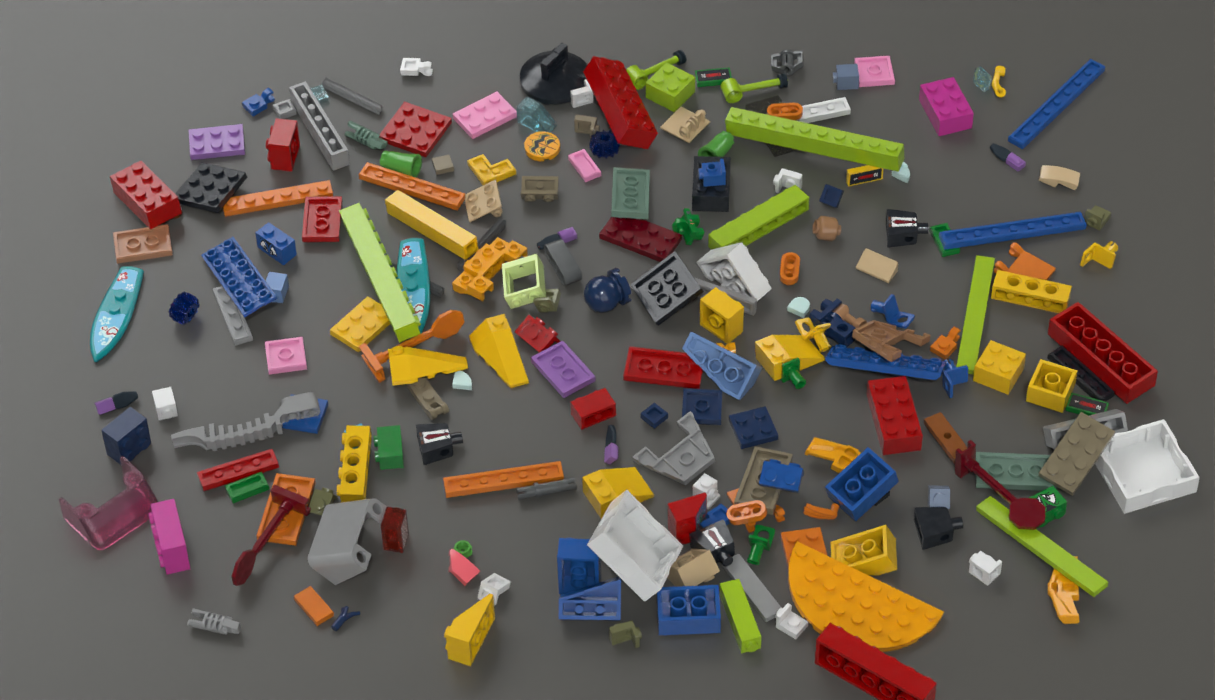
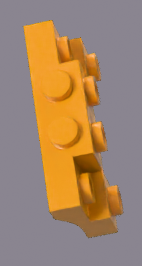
[452,237,528,301]

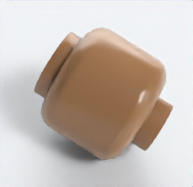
[812,216,841,241]

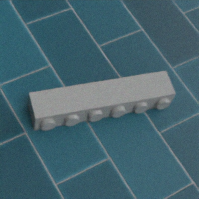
[289,81,350,171]

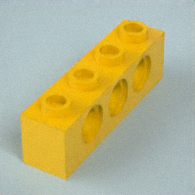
[991,270,1072,313]
[337,425,372,502]

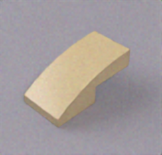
[1039,165,1080,190]

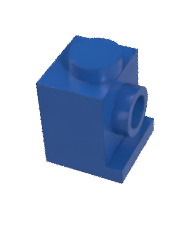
[698,159,726,187]

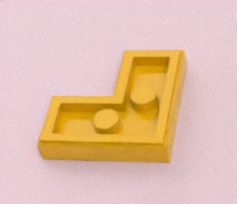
[467,154,516,185]

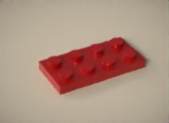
[623,346,703,389]

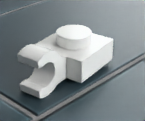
[400,58,433,76]

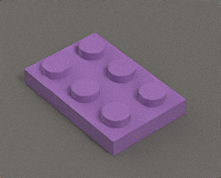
[189,124,245,160]
[531,341,595,398]

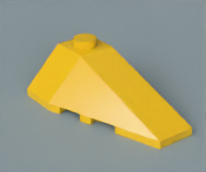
[469,314,529,388]
[388,346,468,386]

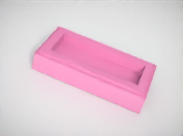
[568,149,601,182]

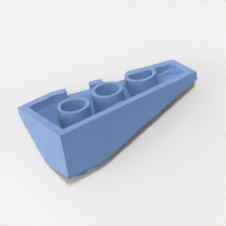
[682,332,763,400]

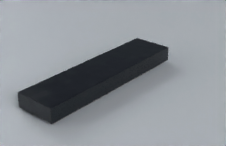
[1047,346,1115,402]

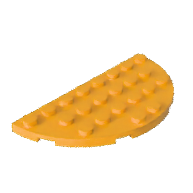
[788,541,944,652]

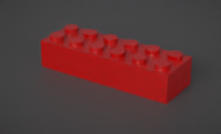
[583,56,658,149]
[1048,302,1158,404]
[815,623,937,700]

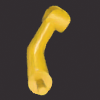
[991,66,1006,98]

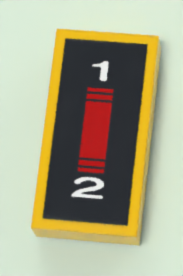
[846,165,884,187]

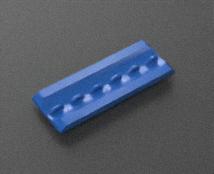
[201,237,277,318]
[825,344,946,380]

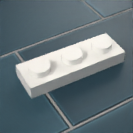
[797,97,851,123]

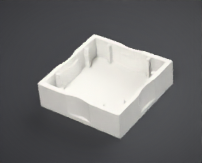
[1095,419,1200,514]
[587,490,683,602]

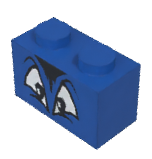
[255,222,297,265]

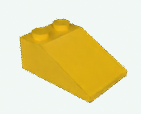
[755,335,825,381]
[582,467,654,519]
[830,525,897,576]
[444,594,495,666]

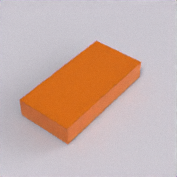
[294,586,334,626]

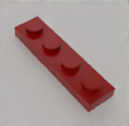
[197,449,279,491]

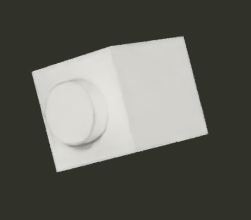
[152,387,178,420]

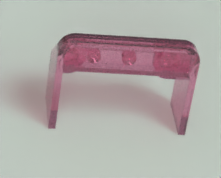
[59,456,158,550]

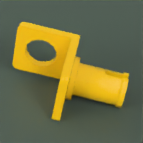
[1080,241,1118,269]
[795,317,831,353]

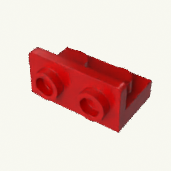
[514,315,561,353]

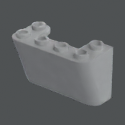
[308,498,387,585]

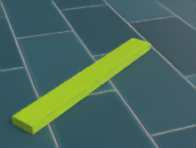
[956,255,995,374]
[976,496,1108,597]

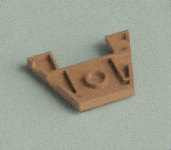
[852,320,931,362]

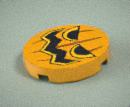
[524,131,560,162]

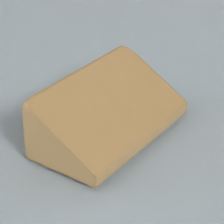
[856,248,898,283]

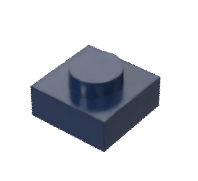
[819,184,844,208]
[641,403,668,429]

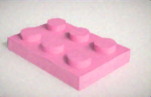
[453,92,517,139]

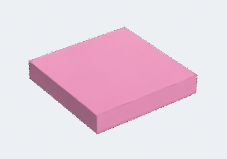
[854,56,895,87]
[265,337,307,375]

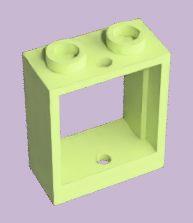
[502,254,546,309]

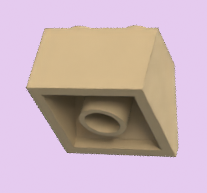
[667,549,720,587]

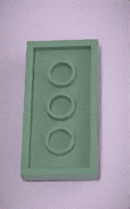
[611,167,650,219]
[976,452,1057,491]

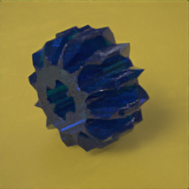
[589,129,620,159]
[168,291,200,325]

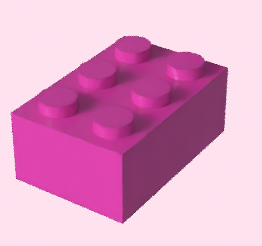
[919,77,974,136]
[148,499,190,575]

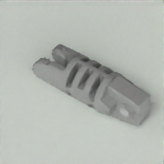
[187,608,241,635]

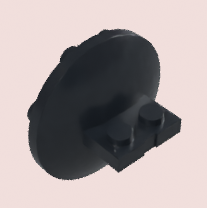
[520,43,587,105]

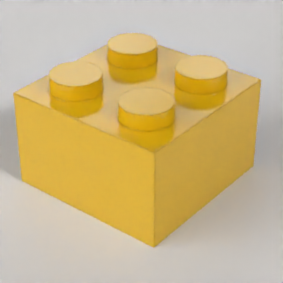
[700,287,744,344]
[973,340,1026,395]
[1026,359,1077,413]

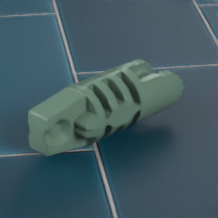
[345,121,388,149]

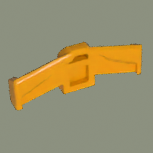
[805,437,861,473]
[1047,556,1080,624]

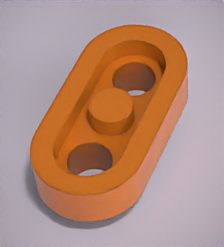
[767,103,803,120]
[780,252,800,285]
[726,500,767,525]

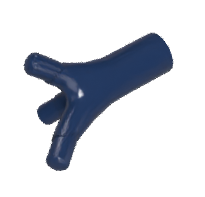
[331,606,360,631]

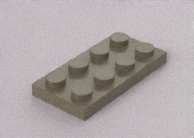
[1038,412,1115,496]
[734,446,793,515]

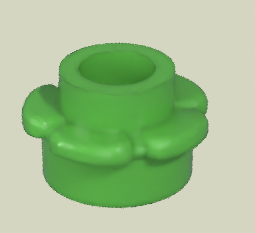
[453,540,473,558]

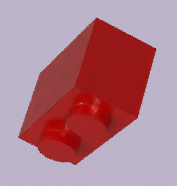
[570,388,616,430]

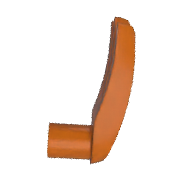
[803,503,840,519]

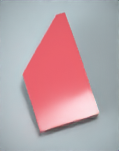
[449,549,480,586]

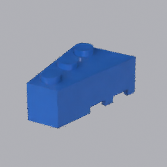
[559,576,622,620]

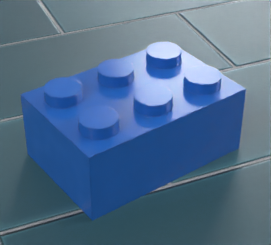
[825,447,899,522]
[557,538,601,594]
[657,585,721,635]

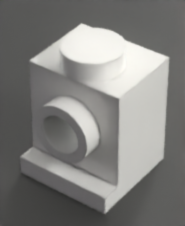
[693,473,720,510]
[969,551,1002,586]

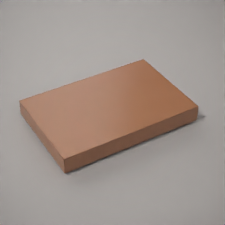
[113,224,173,264]

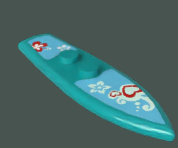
[396,238,430,339]
[90,266,144,363]

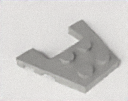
[632,411,715,485]

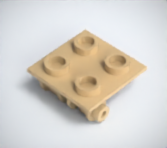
[660,107,710,143]
[465,180,502,222]

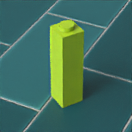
[719,579,761,653]

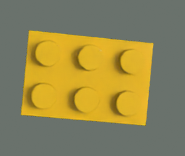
[330,296,390,352]

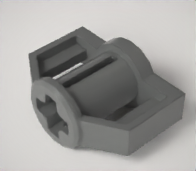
[771,49,804,76]

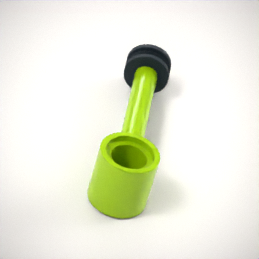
[626,50,687,90]
[720,73,788,103]

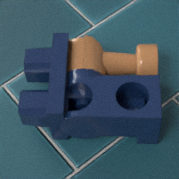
[809,298,867,348]

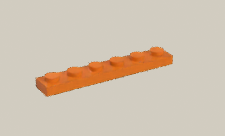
[359,162,465,211]
[223,180,333,217]
[443,461,564,498]

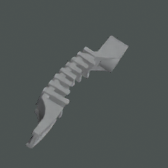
[171,392,320,451]

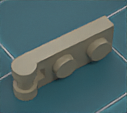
[407,376,449,420]

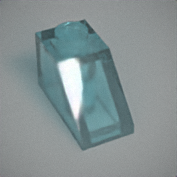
[516,97,557,133]

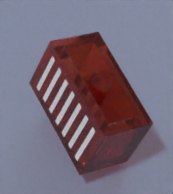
[381,507,409,553]

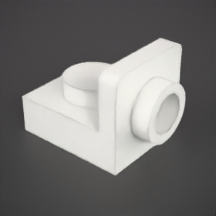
[570,79,594,108]
[773,168,802,193]
[478,573,511,606]
[775,603,808,639]

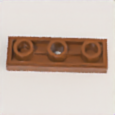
[924,412,967,464]

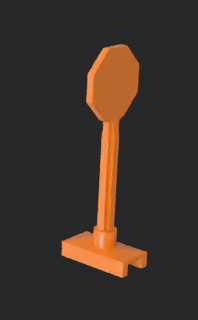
[359,310,465,383]

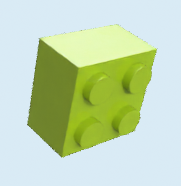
[646,62,695,113]

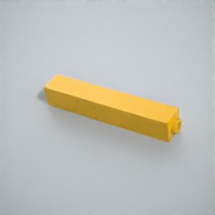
[385,190,478,260]

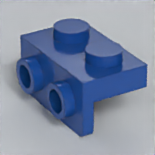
[759,459,804,493]

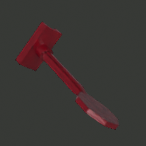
[955,440,1046,530]
[231,484,311,586]

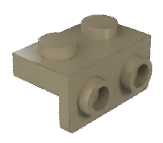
[521,176,559,202]

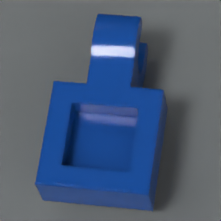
[242,88,275,116]
[700,504,730,528]

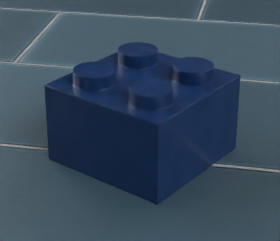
[101,407,151,466]

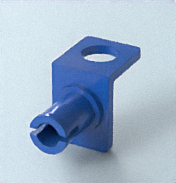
[871,294,915,329]
[943,359,968,398]

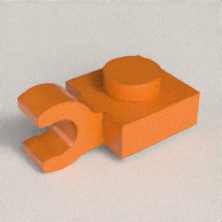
[930,326,961,360]

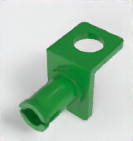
[780,358,806,389]
[747,524,776,565]

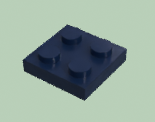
[682,389,722,425]
[729,406,778,449]

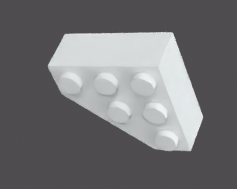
[696,242,772,301]

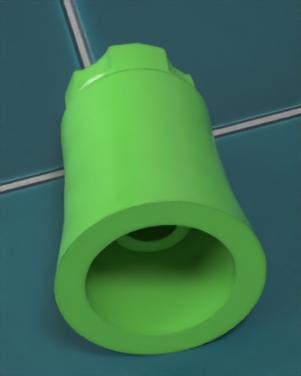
[698,131,734,157]
[380,150,422,178]

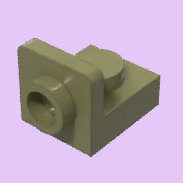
[1084,205,1111,231]

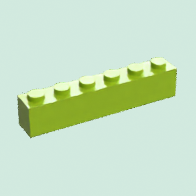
[708,185,809,250]

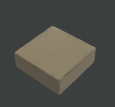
[432,155,454,175]

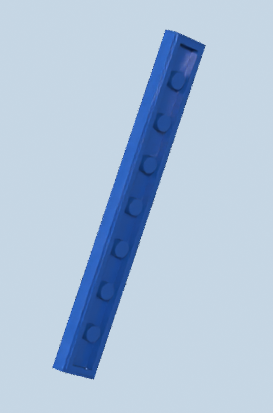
[1008,59,1105,149]
[939,212,1087,250]

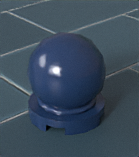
[583,268,632,313]

